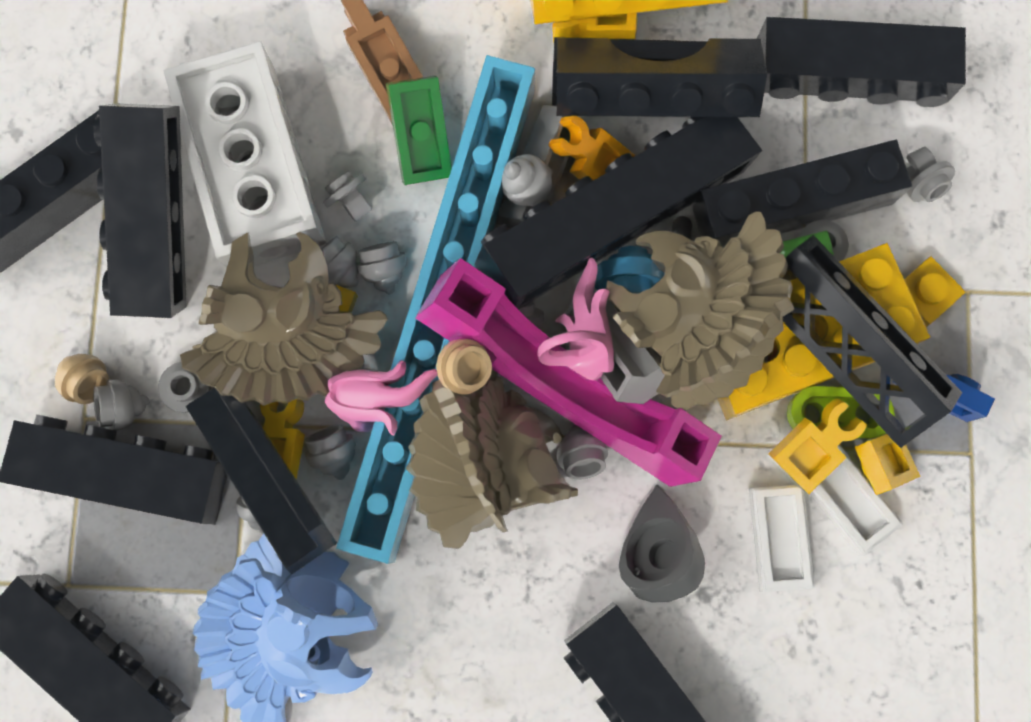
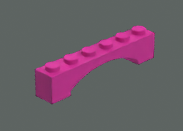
[415,258,722,487]

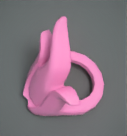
[537,258,614,381]
[324,360,438,436]

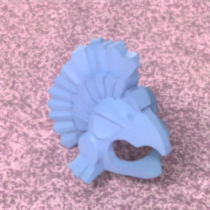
[193,534,378,722]

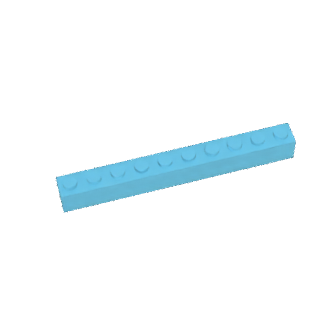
[336,55,535,564]

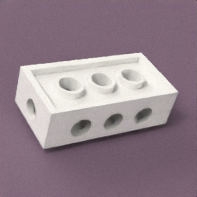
[163,41,327,268]

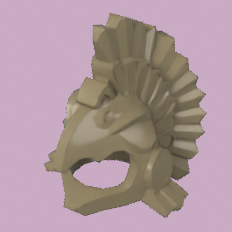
[606,212,794,411]
[180,231,388,406]
[405,370,578,549]

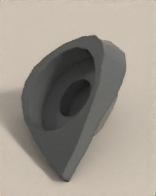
[619,485,705,603]

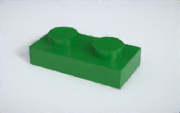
[386,76,452,185]

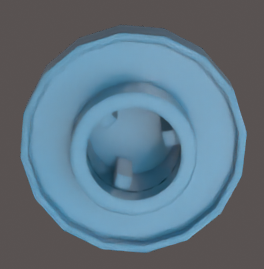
[595,246,665,294]

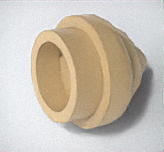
[436,339,492,394]
[55,354,109,404]

